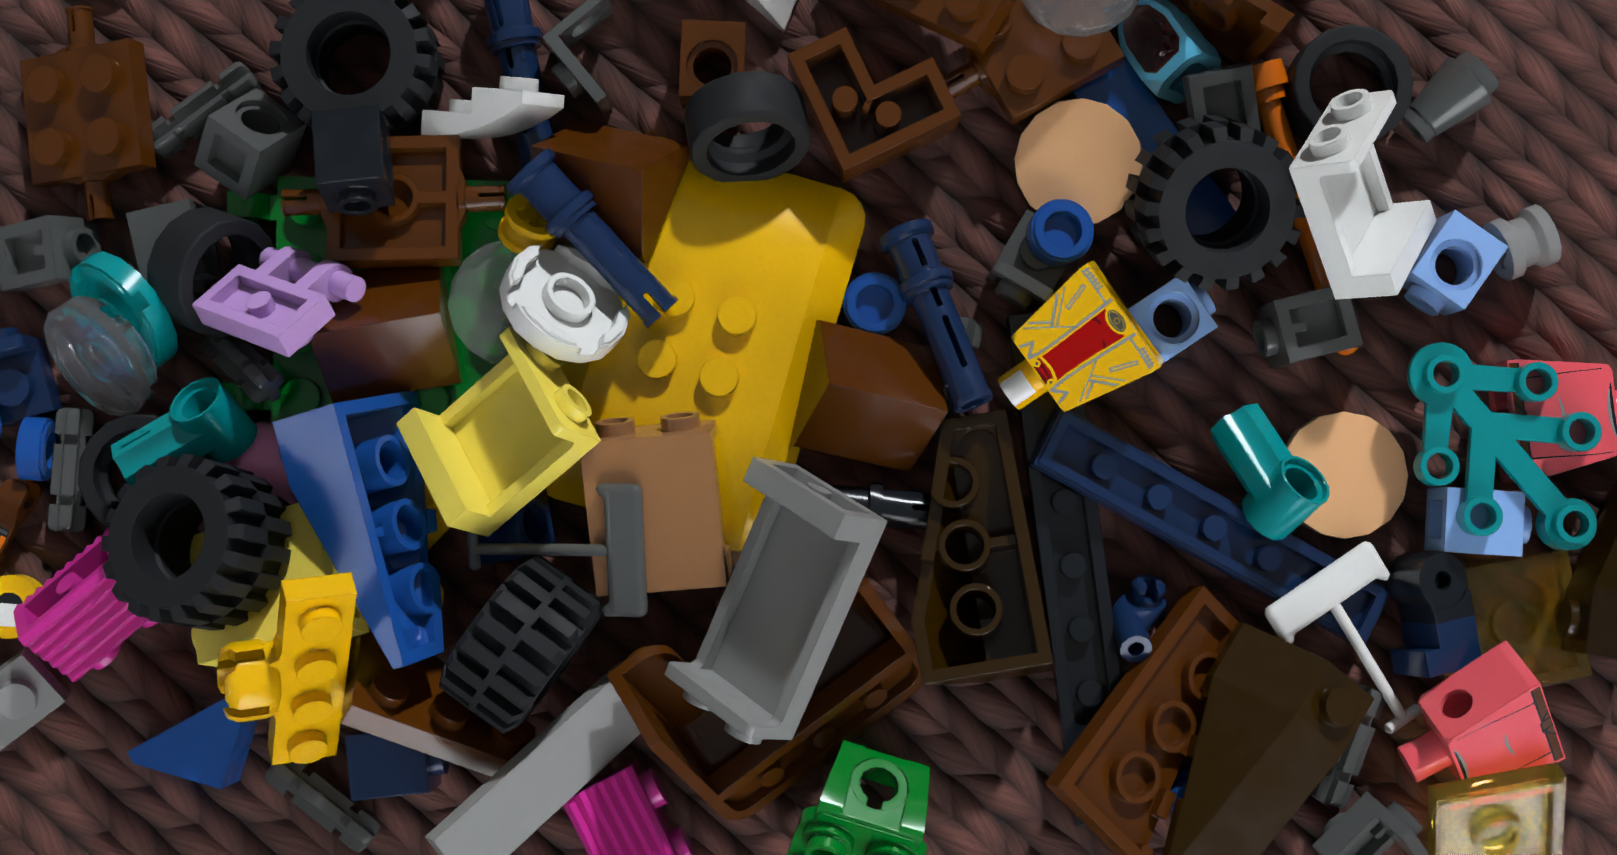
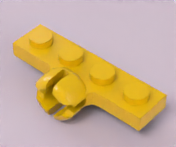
[217,572,357,765]

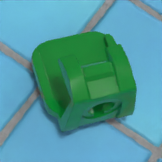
[787,740,930,855]

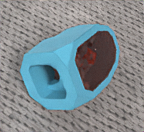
[1118,0,1221,104]

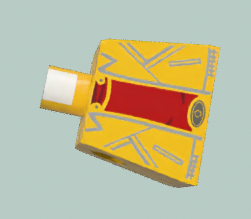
[998,260,1164,412]

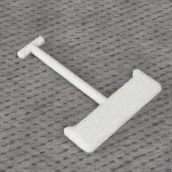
[1265,541,1422,734]

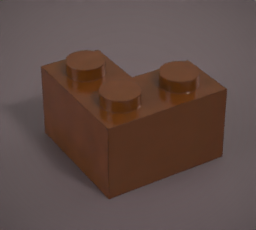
[787,27,961,184]

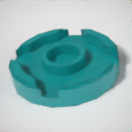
[69,251,178,372]

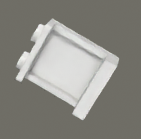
[1289,89,1437,300]

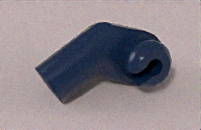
[1112,574,1167,663]

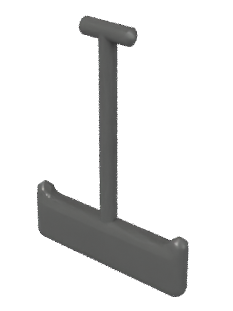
[466,483,648,617]

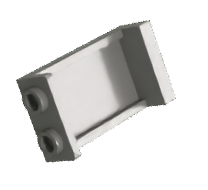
[664,456,888,745]

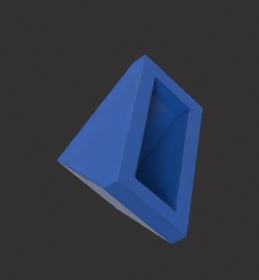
[127,698,258,789]

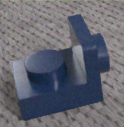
[0,327,62,428]

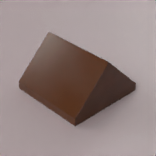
[530,120,690,263]
[310,267,463,403]
[789,320,948,472]

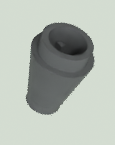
[1401,50,1500,144]

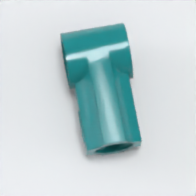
[111,377,257,485]
[1211,403,1330,540]

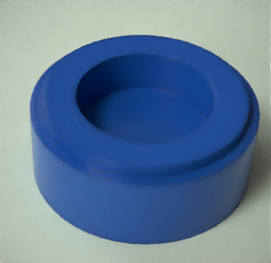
[1026,199,1094,267]
[843,272,906,336]
[15,416,59,481]

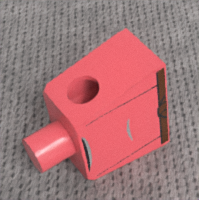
[1485,359,1617,484]
[1397,640,1566,794]

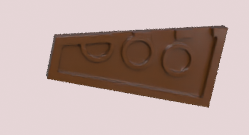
[1045,586,1239,855]

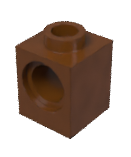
[678,19,748,109]

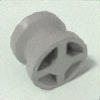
[1483,204,1562,282]

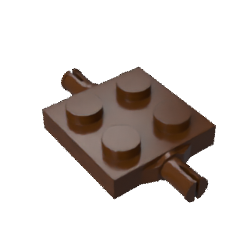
[942,0,1134,125]
[20,5,156,223]
[281,135,507,268]

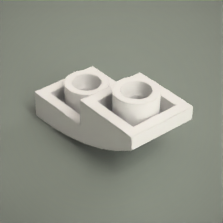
[421,76,565,139]

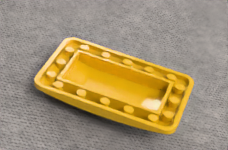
[546,137,865,552]

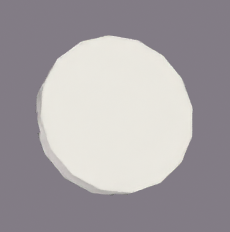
[499,244,630,363]

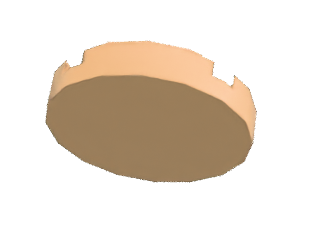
[1014,98,1143,224]
[1286,412,1408,539]

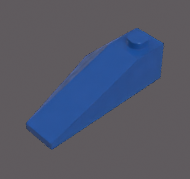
[272,390,444,669]

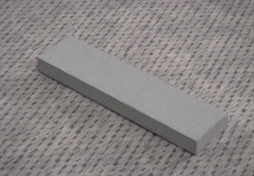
[425,661,640,855]

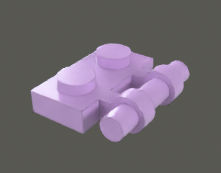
[192,246,366,357]

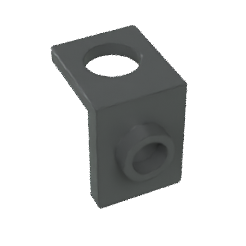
[542,0,614,116]

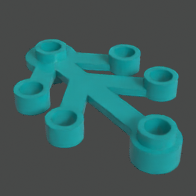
[1407,342,1602,550]

